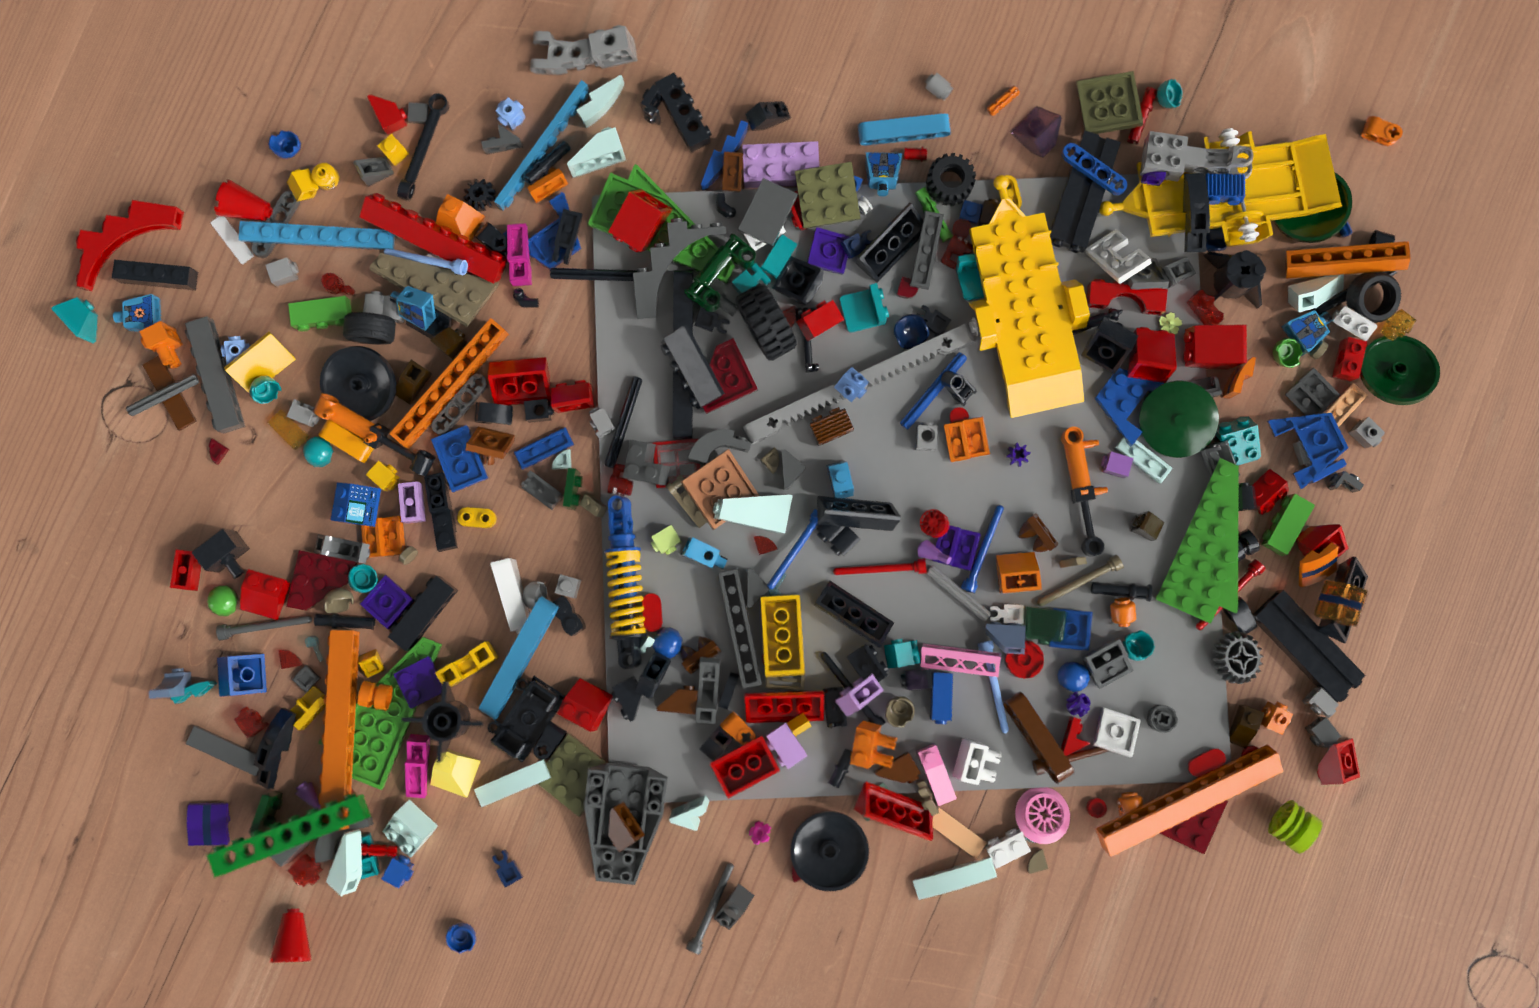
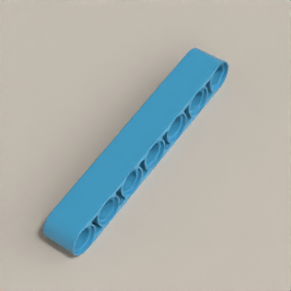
[479,596,559,720]

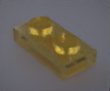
[267,409,309,450]

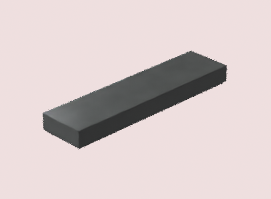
[910,211,944,290]
[186,726,259,776]

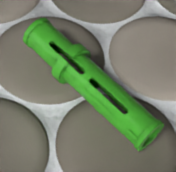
[915,187,953,243]

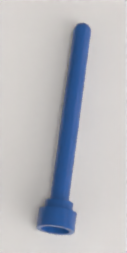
[961,505,1004,593]
[767,509,819,589]

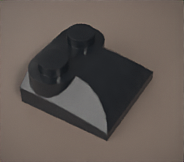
[772,256,824,305]

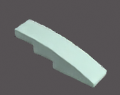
[474,759,551,807]
[913,857,997,900]

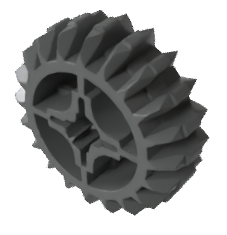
[1211,631,1264,684]

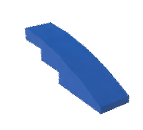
[701,120,748,191]

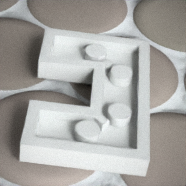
[1085,229,1151,284]

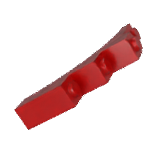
[76,200,184,291]

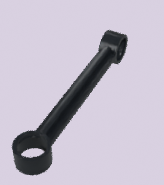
[397,93,449,201]

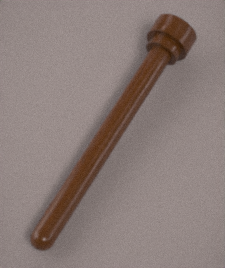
[1032,747,1109,776]

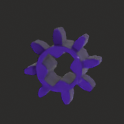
[1006,443,1031,467]
[1066,691,1091,717]

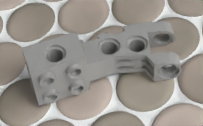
[530,25,638,75]
[1140,131,1253,182]

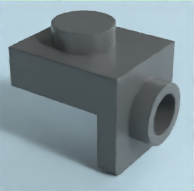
[1328,471,1364,493]

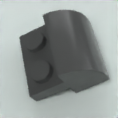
[1082,638,1134,689]

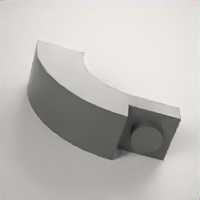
[686,429,751,465]
[314,534,370,564]
[696,657,720,724]
[315,817,374,863]

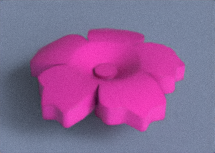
[749,821,771,845]

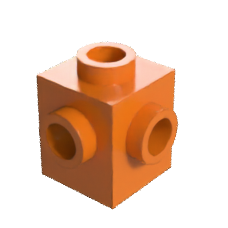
[1261,701,1293,735]

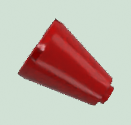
[214,179,273,221]
[270,909,311,963]

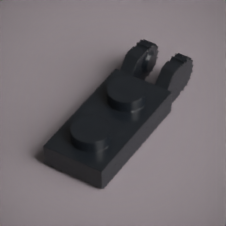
[552,209,583,265]

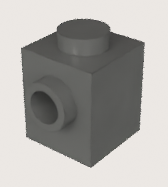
[1305,716,1341,748]

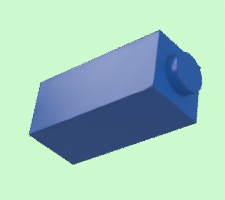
[930,672,953,724]

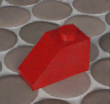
[367,94,408,135]

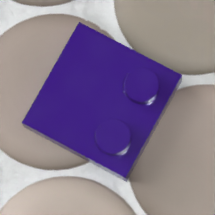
[807,227,850,275]
[360,575,414,630]
[394,656,442,709]

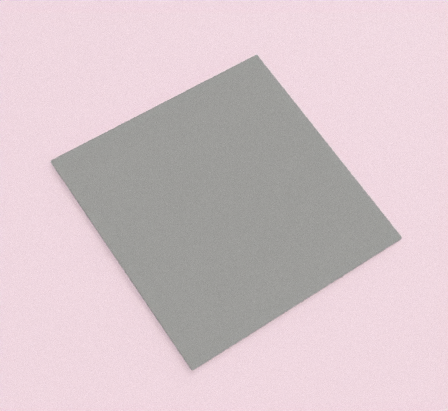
[592,174,1231,803]

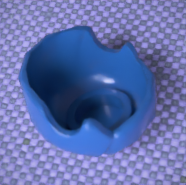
[268,130,301,159]
[653,627,683,658]
[1057,661,1090,692]
[446,923,476,954]

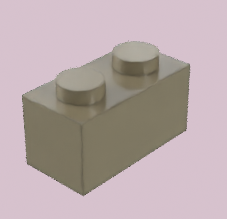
[579,494,608,517]

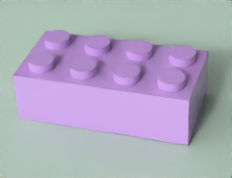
[742,141,819,189]

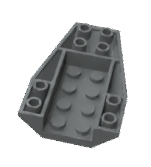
[584,762,668,885]

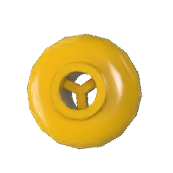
[311,163,339,190]

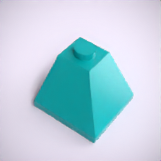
[51,297,98,343]

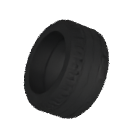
[1346,272,1402,323]
[343,312,396,345]

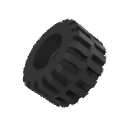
[926,153,976,206]

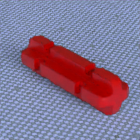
[361,844,398,857]

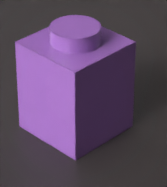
[1101,452,1134,478]

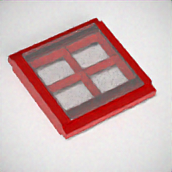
[652,438,701,488]

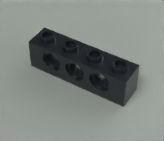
[655,72,712,153]

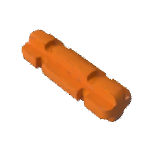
[987,86,1020,116]

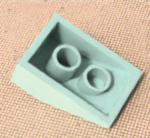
[567,127,626,178]

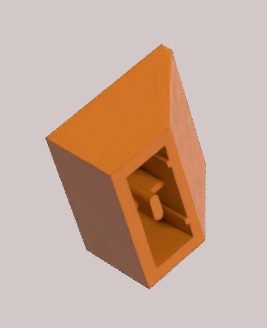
[995,552,1042,594]

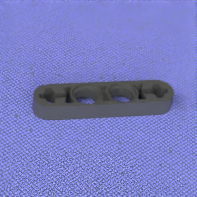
[252,191,300,258]
[432,374,488,435]

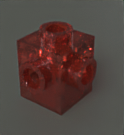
[287,854,323,887]

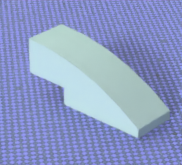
[577,75,625,128]

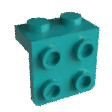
[956,254,985,300]
[840,283,889,333]
[1215,417,1261,465]

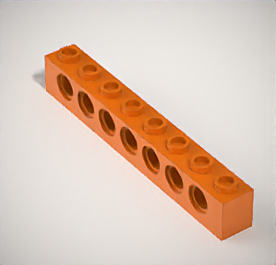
[389,318,509,449]

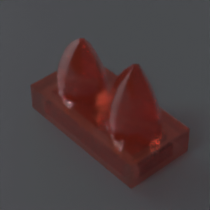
[1186,289,1224,325]

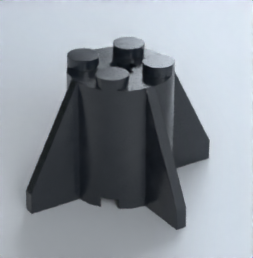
[1204,250,1266,309]
[402,681,483,762]

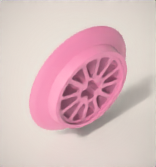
[1015,787,1070,844]

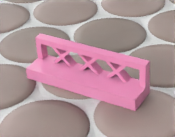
[920,643,1001,677]

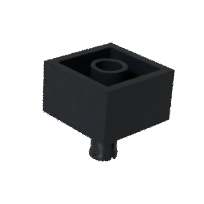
[1081,317,1138,374]
[191,529,250,579]

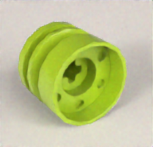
[1268,800,1323,854]

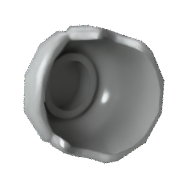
[522,581,547,610]

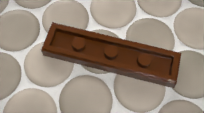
[142,356,197,431]

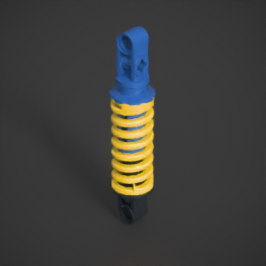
[604,495,647,669]

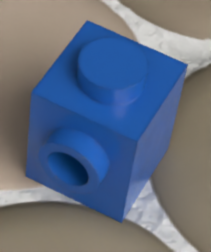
[381,855,414,889]

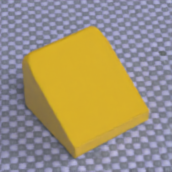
[358,649,385,678]
[787,713,812,737]

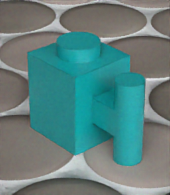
[732,263,771,294]
[884,639,921,669]

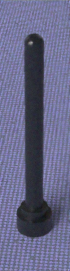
[821,652,886,726]

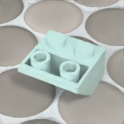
[382,800,438,858]

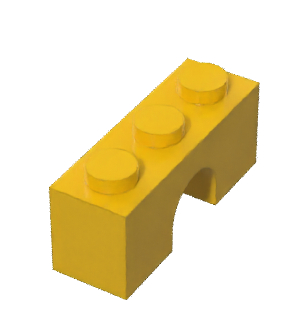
[435,641,499,688]

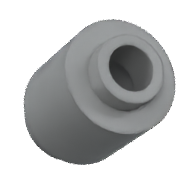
[925,73,954,101]

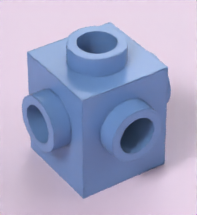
[834,367,869,403]

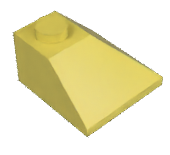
[430,749,481,798]

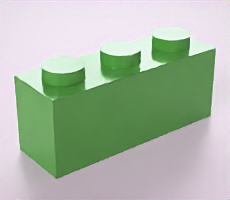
[288,296,352,332]
[1261,494,1315,556]

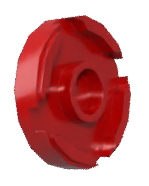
[1005,640,1044,679]

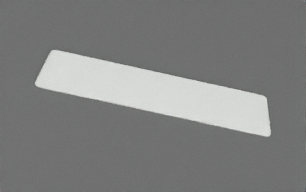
[211,216,254,264]

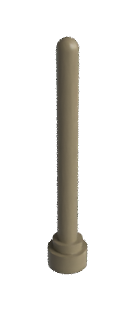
[1037,554,1124,606]

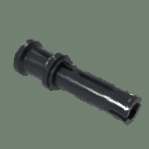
[1091,581,1152,602]

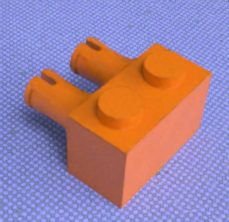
[139,321,183,369]
[850,720,897,769]

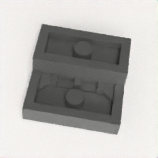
[1285,368,1341,416]

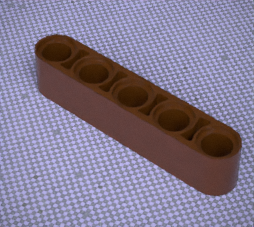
[1003,692,1074,784]

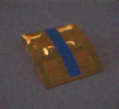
[1313,580,1368,626]

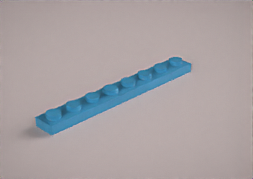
[494,80,590,211]
[238,221,395,250]

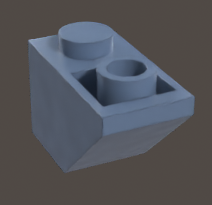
[986,622,1025,654]

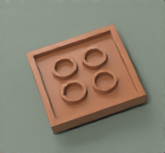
[681,449,760,530]

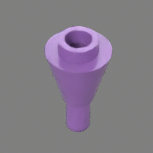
[917,540,951,564]
[295,781,320,810]

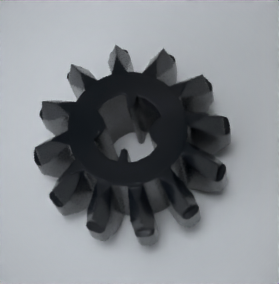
[464,179,496,211]

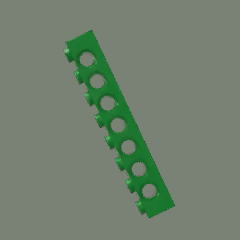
[207,793,371,878]

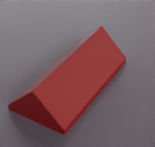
[745,690,824,723]
[854,782,933,841]

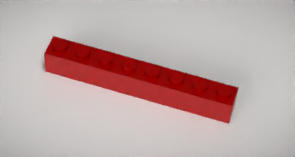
[359,193,507,284]

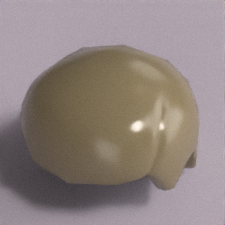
[323,588,354,614]
[885,696,915,728]

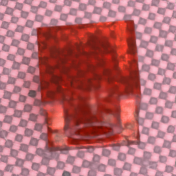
[233,706,269,738]

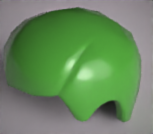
[1272,338,1303,368]
[207,586,238,616]

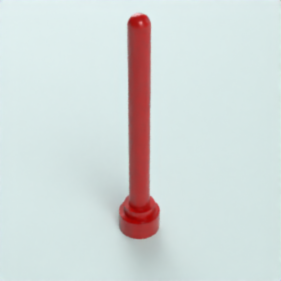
[833,558,926,575]
[1196,559,1266,630]

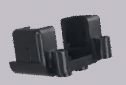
[487,675,565,762]

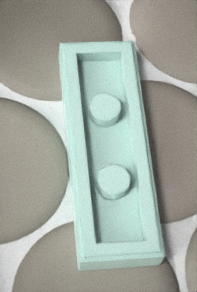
[1114,436,1173,484]

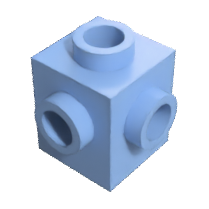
[495,97,525,130]
[221,336,250,364]

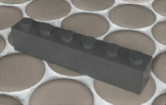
[185,316,246,434]
[718,569,762,689]

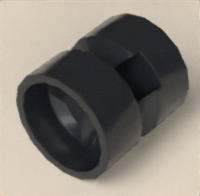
[1238,529,1260,561]

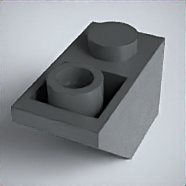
[714,884,755,930]

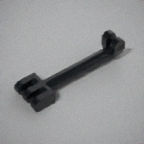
[795,307,819,372]

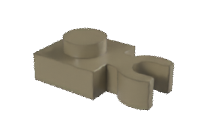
[917,780,939,816]

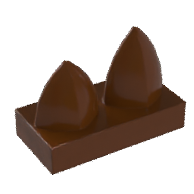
[722,152,743,192]
[1018,513,1059,552]
[680,637,722,674]

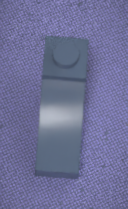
[149,668,192,699]

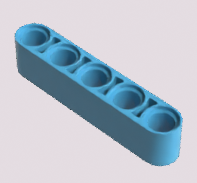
[857,114,951,146]

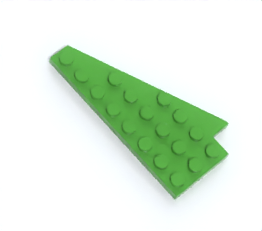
[588,164,735,284]
[1156,458,1239,624]
[318,637,442,790]

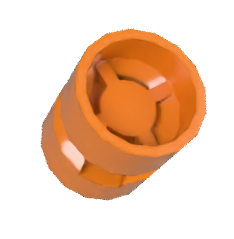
[358,681,393,711]

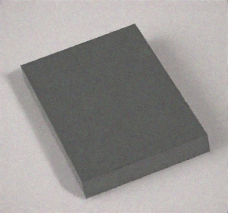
[738,178,798,247]

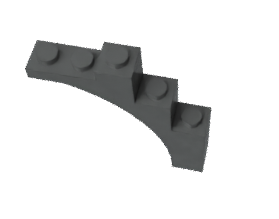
[633,218,726,319]

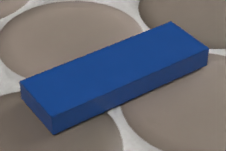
[514,427,574,470]

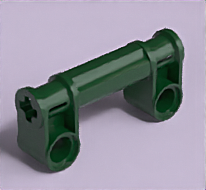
[684,233,756,312]

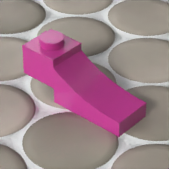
[507,223,532,287]
[405,734,430,798]

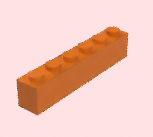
[1285,241,1411,279]

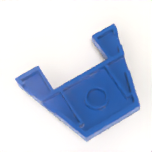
[503,192,581,270]
[1095,368,1164,447]
[1267,413,1348,489]

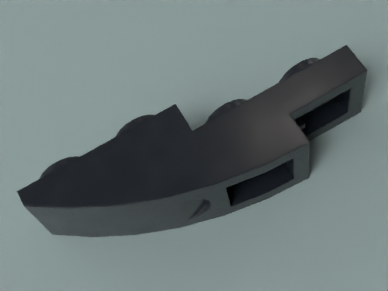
[1183,173,1210,253]
[424,472,458,552]
[253,708,296,789]

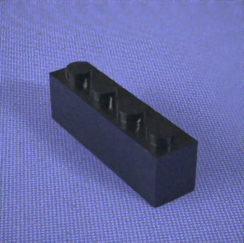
[112,259,198,291]
[388,576,458,651]

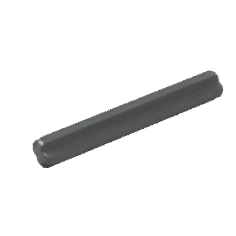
[126,374,199,416]

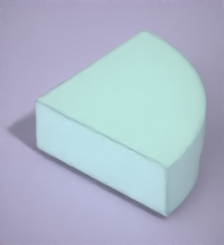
[552,449,572,470]
[640,635,655,654]

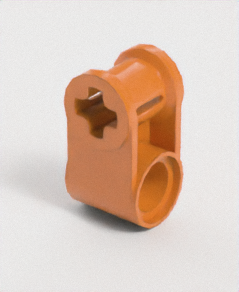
[1361,116,1403,146]
[720,711,756,745]

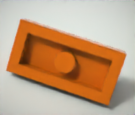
[527,167,568,203]

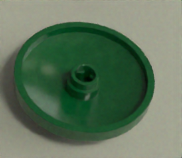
[1274,172,1352,243]
[1360,335,1440,405]
[1139,380,1219,458]

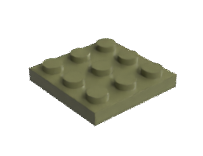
[1076,71,1143,134]
[795,162,861,229]
[538,733,607,817]

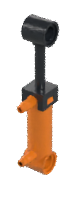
[313,393,436,476]
[1061,427,1108,557]

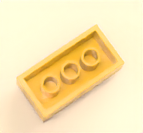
[761,595,805,678]

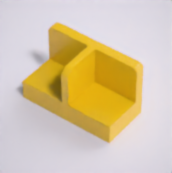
[290,686,326,730]

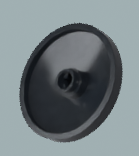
[320,346,396,421]
[790,811,869,892]

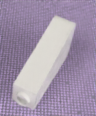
[491,558,529,634]

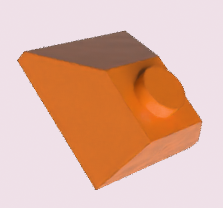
[435,194,485,241]

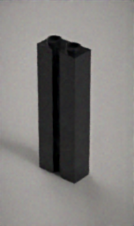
[1050,130,1121,253]
[1253,590,1366,702]

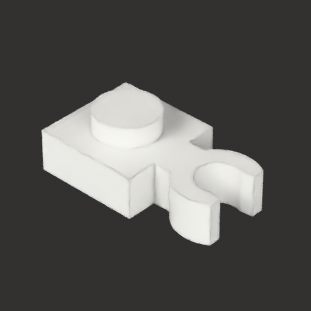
[990,604,1024,626]

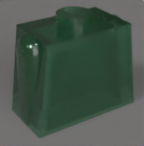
[1025,607,1068,645]

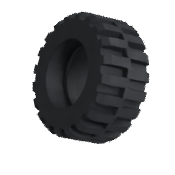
[735,283,797,361]

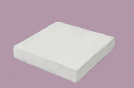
[1093,708,1141,758]

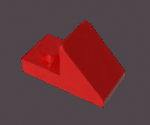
[1061,716,1090,756]

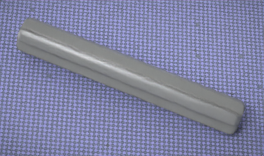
[926,565,990,621]

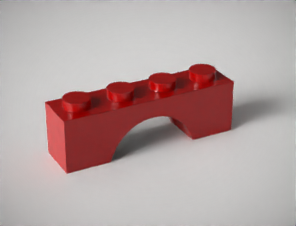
[1086,279,1168,316]

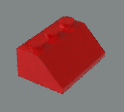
[488,357,551,405]
[710,736,780,799]

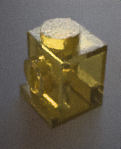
[1381,309,1416,341]

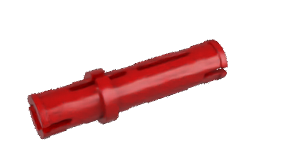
[1127,87,1157,145]

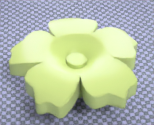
[1158,312,1182,334]

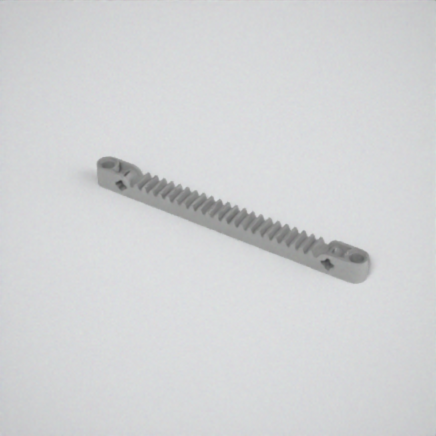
[742,324,976,445]

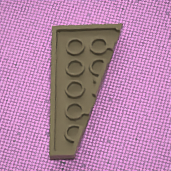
[370,253,499,327]

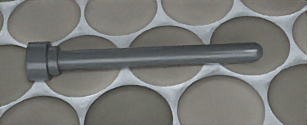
[216,616,312,641]
[686,863,734,955]

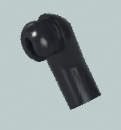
[716,193,736,218]
[513,288,539,308]

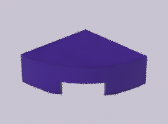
[1141,172,1166,186]

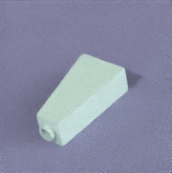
[713,495,793,533]

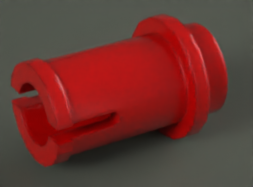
[904,146,927,162]

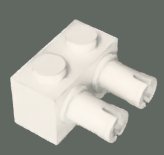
[952,738,1001,785]

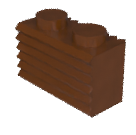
[809,407,854,446]

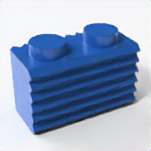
[1205,173,1245,205]

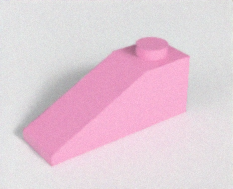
[916,744,956,806]

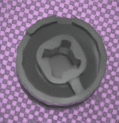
[1147,705,1178,733]

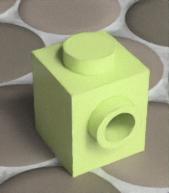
[651,525,682,555]

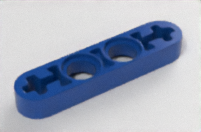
[1062,143,1127,195]

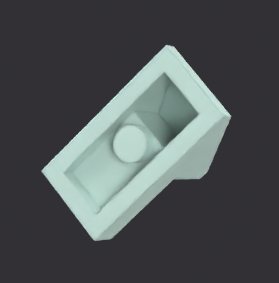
[669,795,709,831]

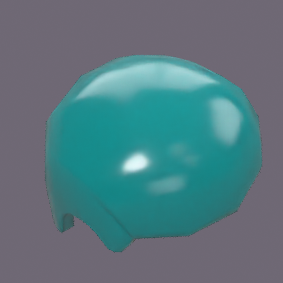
[1157,79,1183,109]
[249,376,282,404]
[303,436,333,467]
[348,564,378,593]
[1122,630,1155,661]

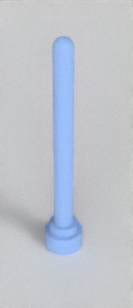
[384,249,468,275]
[977,640,1009,733]

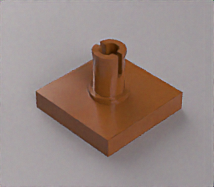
[466,426,515,465]

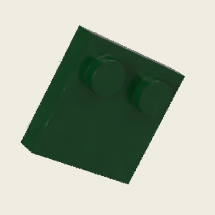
[563,468,583,510]
[249,791,283,833]

